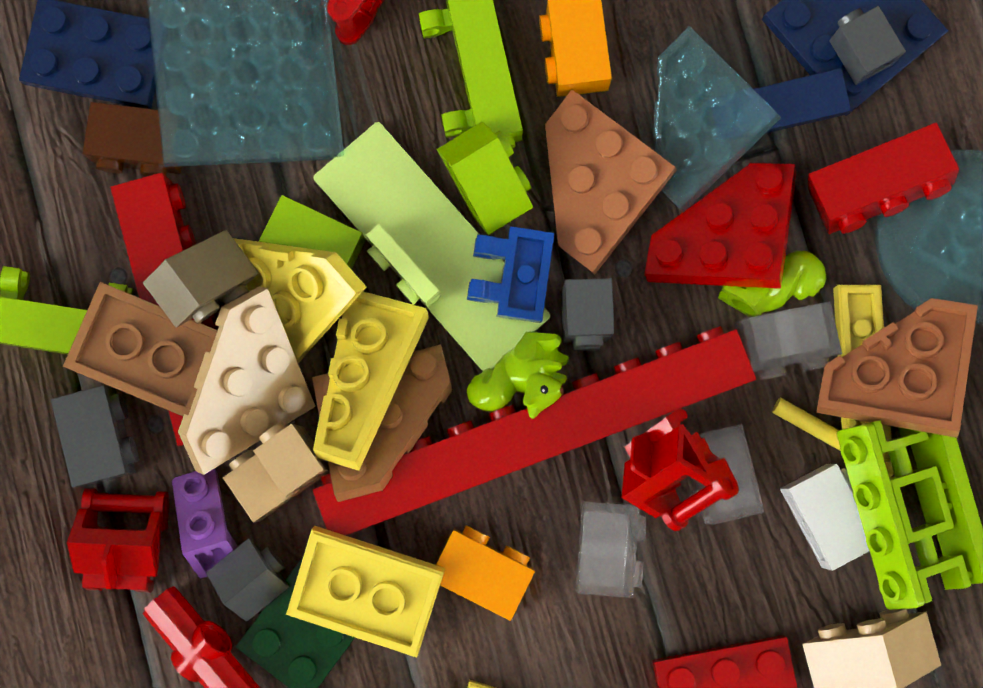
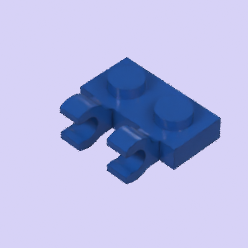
[467,226,554,323]

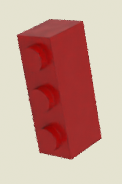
[808,122,959,234]

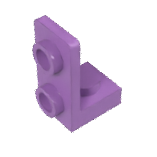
[172,468,238,579]

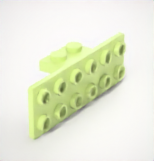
[313,122,550,371]

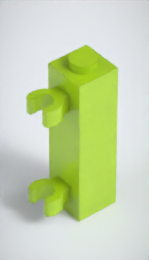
[419,0,523,148]
[0,266,134,355]

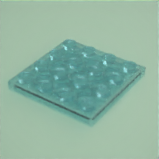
[147,0,344,167]

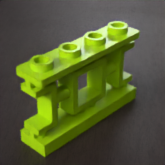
[837,420,983,610]

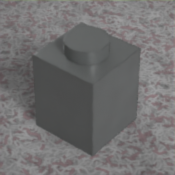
[829,6,906,85]
[206,538,289,622]

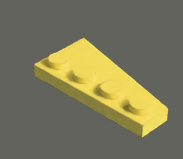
[313,291,429,471]

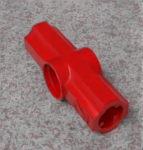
[142,586,260,688]

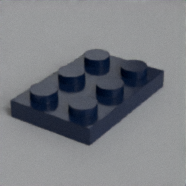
[19,0,170,109]

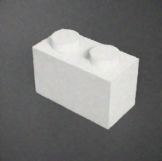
[780,464,870,571]

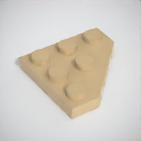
[178,286,315,475]

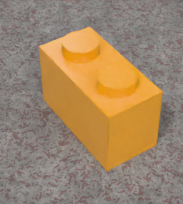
[539,0,612,97]
[436,525,535,621]

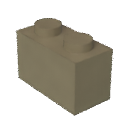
[143,230,259,328]

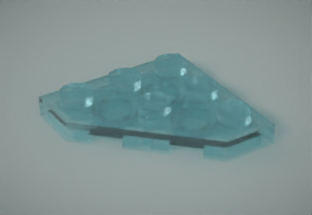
[653,26,781,212]

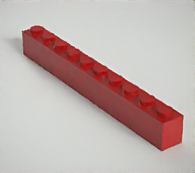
[312,326,757,535]

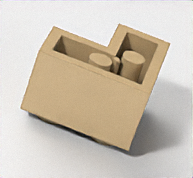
[223,422,330,523]
[803,609,941,688]

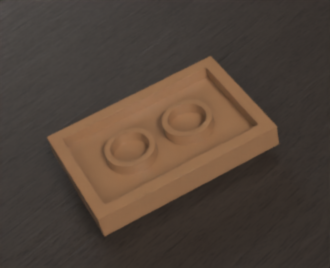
[63,282,218,416]

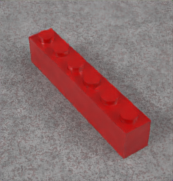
[110,173,218,447]

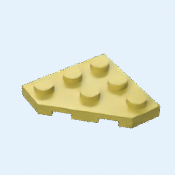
[233,238,367,363]

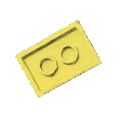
[286,526,445,658]

